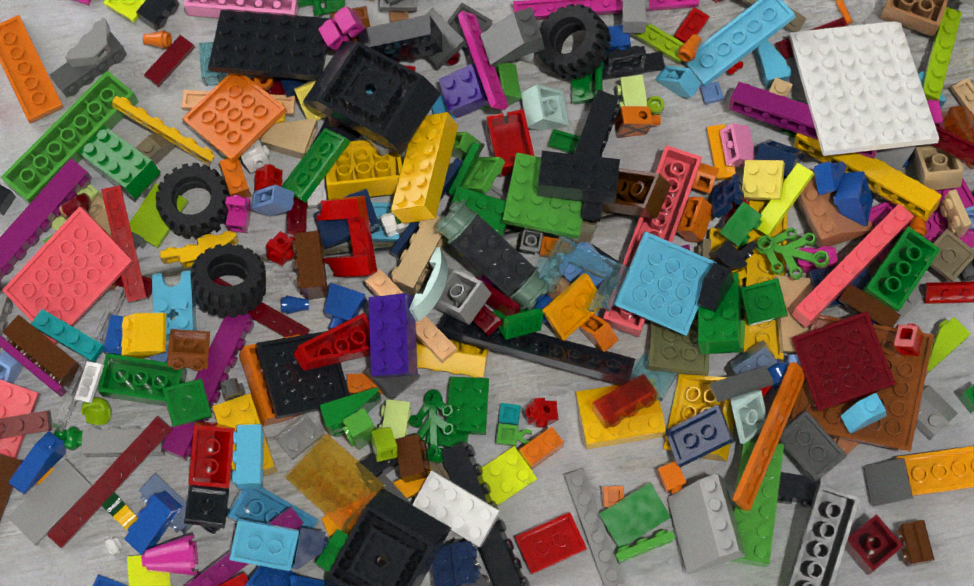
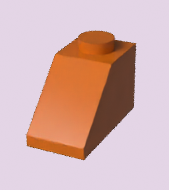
[579,314,619,352]

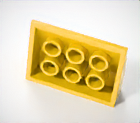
[326,140,402,199]
[663,374,735,462]
[576,379,666,450]

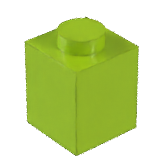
[371,427,397,462]

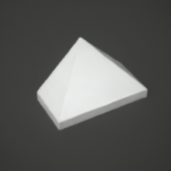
[74,361,104,403]

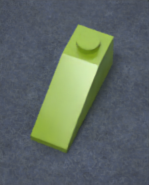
[927,317,971,374]

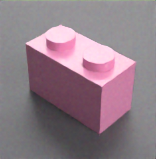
[720,123,756,168]

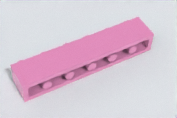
[184,0,299,18]

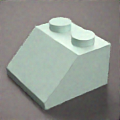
[521,84,569,131]
[730,390,767,444]

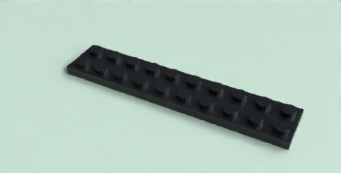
[438,313,635,386]

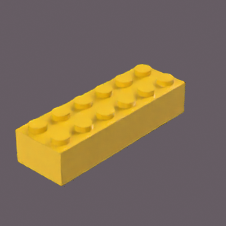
[391,112,458,223]

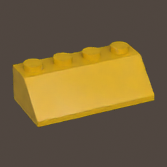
[416,337,489,378]

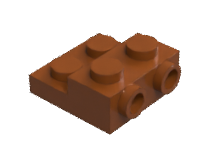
[167,329,210,371]

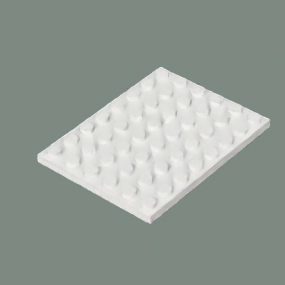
[789,21,939,156]

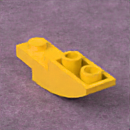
[160,231,239,269]

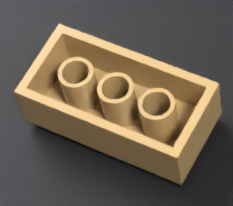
[391,216,448,296]

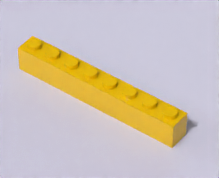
[794,133,942,222]

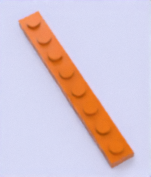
[732,362,805,511]

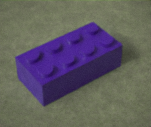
[369,293,418,379]

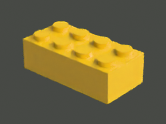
[212,393,278,476]

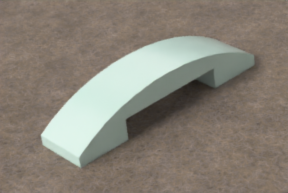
[409,247,448,322]

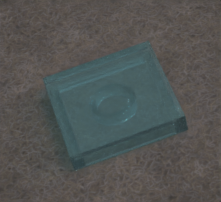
[628,353,678,402]

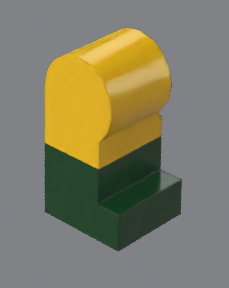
[101,493,138,531]

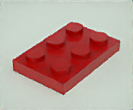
[515,512,587,575]

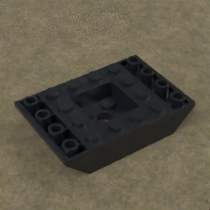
[303,41,441,155]
[326,488,452,586]

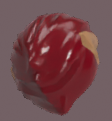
[59,193,91,219]

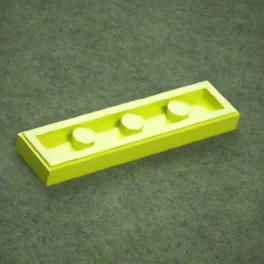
[757,163,814,236]

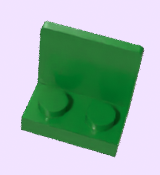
[492,308,543,340]

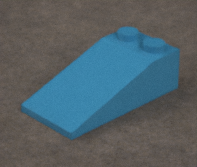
[226,488,318,530]

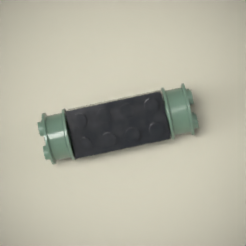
[435,199,550,311]

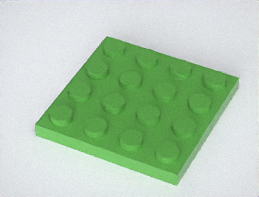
[502,153,583,239]

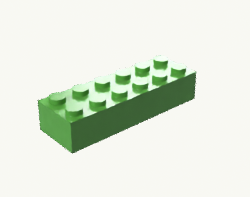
[730,439,784,567]

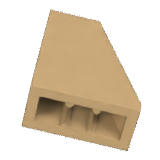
[260,119,318,159]

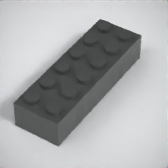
[786,485,860,586]

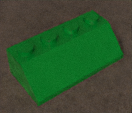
[861,226,941,312]

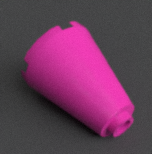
[141,534,199,575]

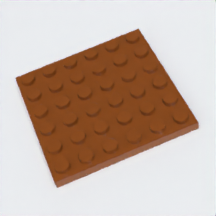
[790,315,934,452]

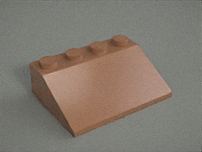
[796,169,874,248]

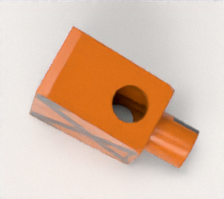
[614,106,661,138]

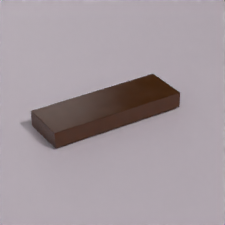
[839,284,901,327]

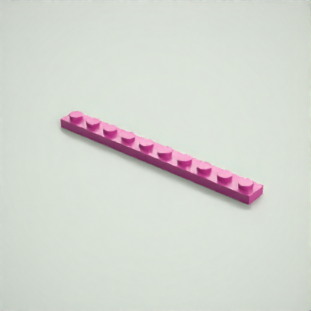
[513,0,699,20]

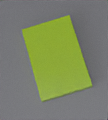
[130,183,189,249]

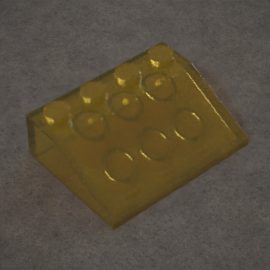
[286,434,385,535]

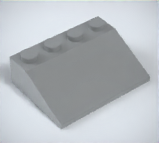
[667,474,746,575]

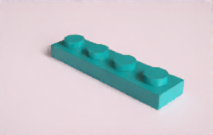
[31,309,105,363]

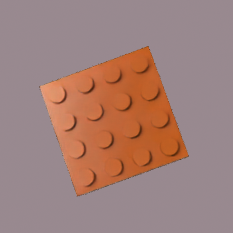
[182,73,287,163]

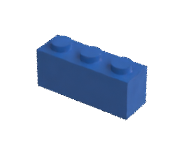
[125,490,183,555]

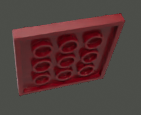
[791,311,896,412]

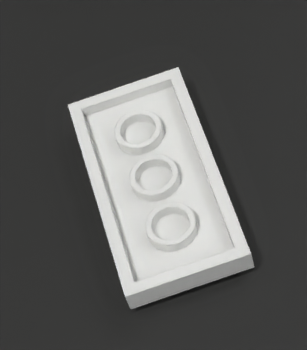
[412,470,501,547]

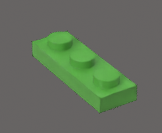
[615,530,675,564]

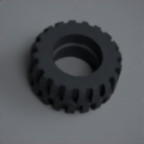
[537,4,611,80]
[156,163,231,240]
[191,243,266,318]

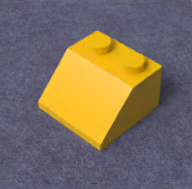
[121,313,166,359]

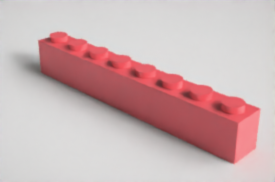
[792,204,914,329]

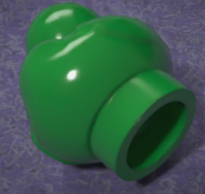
[54,426,83,451]

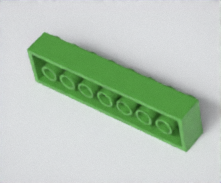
[1,70,139,204]

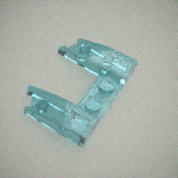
[538,236,629,312]

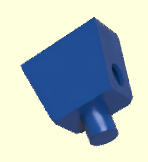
[324,283,367,329]

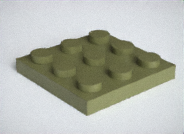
[648,319,709,376]

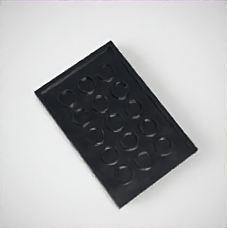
[208,10,331,81]

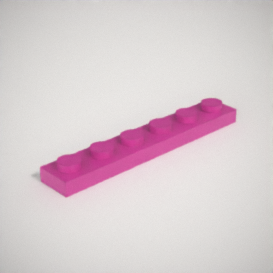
[458,11,509,110]

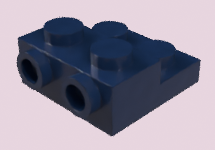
[433,541,480,586]

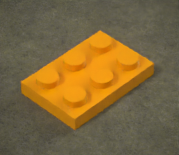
[542,273,605,341]

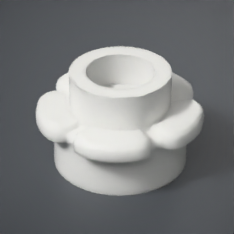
[104,536,122,556]

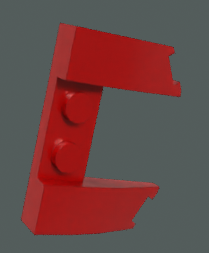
[317,195,377,277]

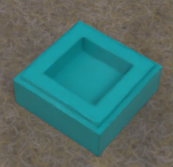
[499,403,521,426]

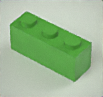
[342,408,376,450]

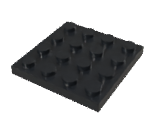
[255,331,350,419]

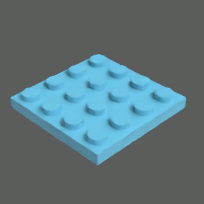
[614,232,717,336]

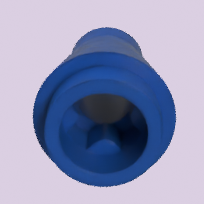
[281,295,309,314]

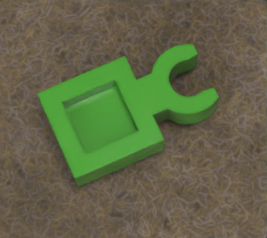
[496,423,532,447]

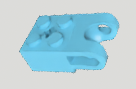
[152,270,197,341]

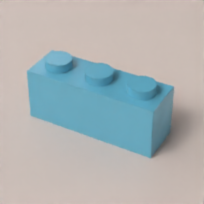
[232,424,264,489]

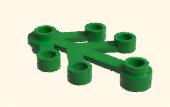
[409,389,457,464]

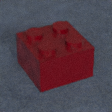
[845,514,904,575]

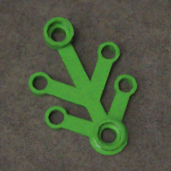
[756,228,830,280]

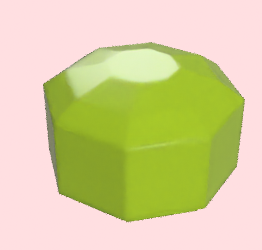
[647,96,665,115]

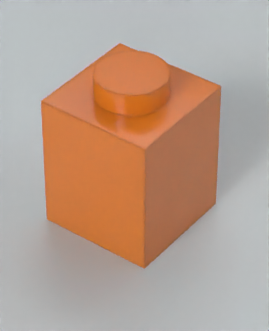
[692,163,719,194]
[657,461,687,494]

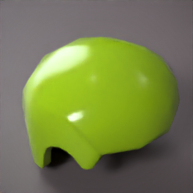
[81,397,112,425]

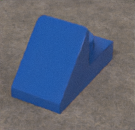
[814,161,847,195]

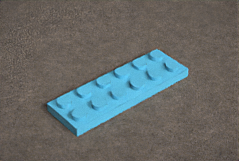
[685,0,796,87]

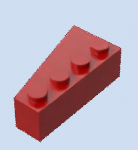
[293,313,371,371]

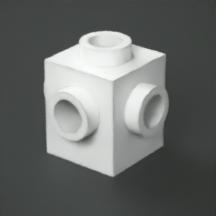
[241,139,271,173]

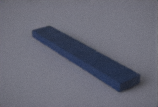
[391,158,463,259]

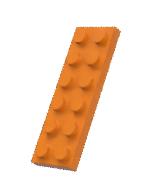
[0,15,64,123]

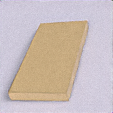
[774,275,813,354]

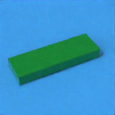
[449,141,485,195]

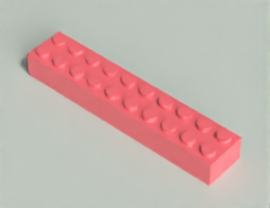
[603,145,702,337]

